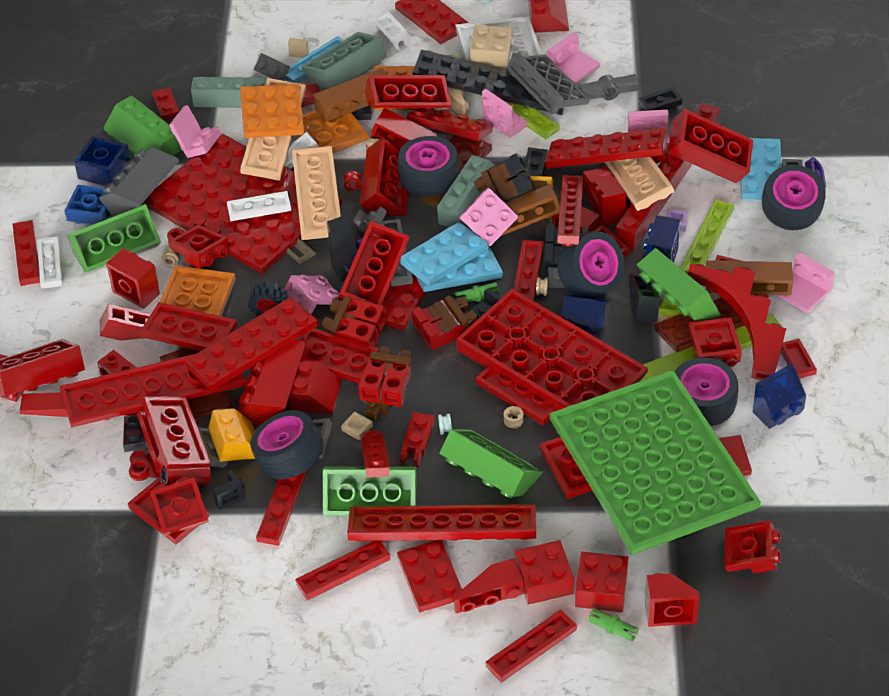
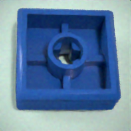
[64,185,110,225]

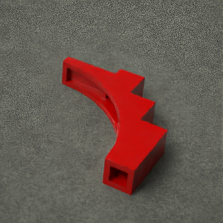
[688,264,787,384]

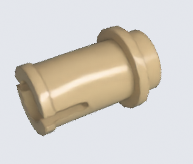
[162,245,179,266]

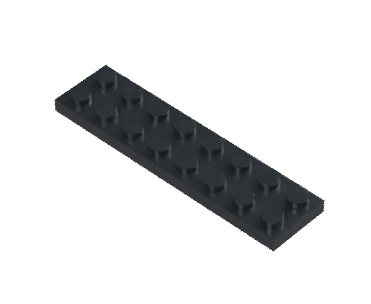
[412,49,568,115]

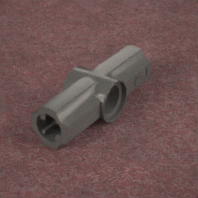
[578,74,639,100]

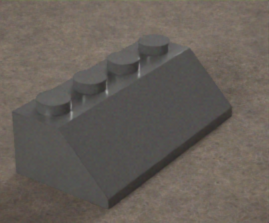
[99,147,179,217]

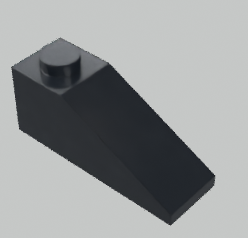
[327,215,357,282]
[629,275,661,324]

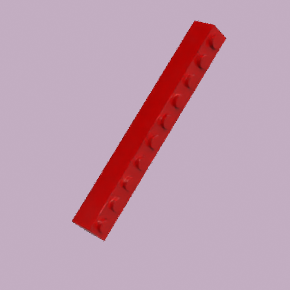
[615,103,720,251]

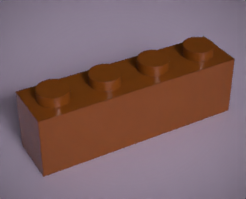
[313,68,388,122]
[501,184,560,236]
[705,260,793,295]

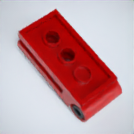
[137,397,211,486]

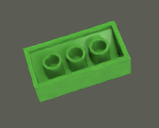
[104,95,182,156]
[66,204,161,272]
[637,248,721,320]
[439,429,543,498]
[323,466,417,516]

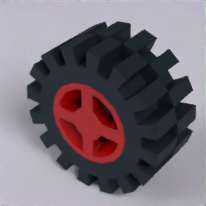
[248,281,289,316]

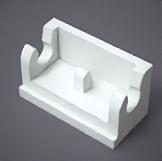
[372,10,411,50]

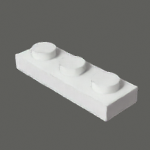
[227,191,291,221]
[37,236,63,289]

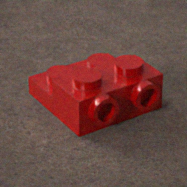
[169,224,229,269]
[688,317,742,367]
[150,477,209,536]
[725,520,781,574]

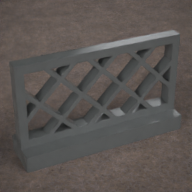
[507,52,590,114]

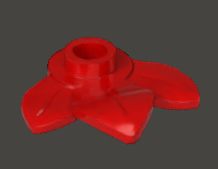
[129,450,159,481]

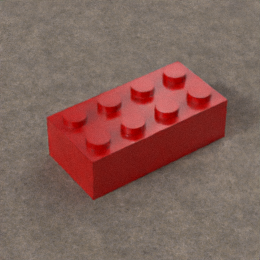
[668,109,753,184]

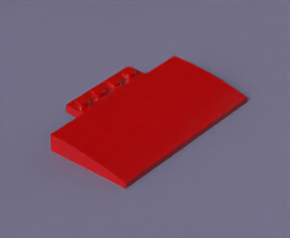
[456,289,648,426]

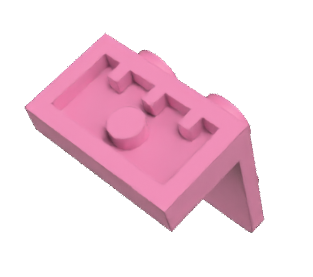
[547,32,600,84]
[482,89,527,138]
[170,105,221,158]
[627,110,669,143]
[458,188,518,246]
[776,252,835,313]
[284,275,339,315]

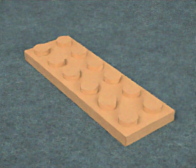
[241,78,306,180]
[292,146,341,240]
[604,157,675,211]

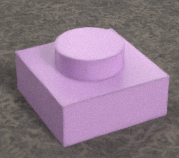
[665,209,688,231]

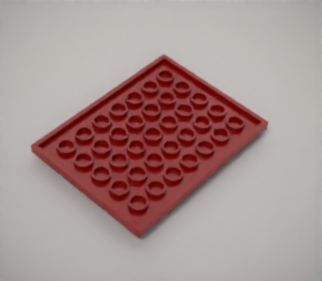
[142,133,342,274]

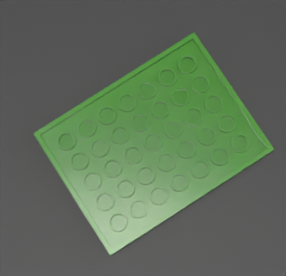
[550,370,761,555]

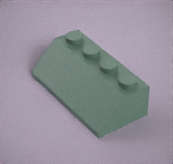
[301,32,387,91]
[191,77,267,108]
[437,155,495,230]

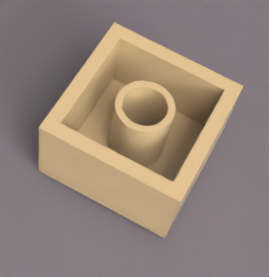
[470,25,512,70]

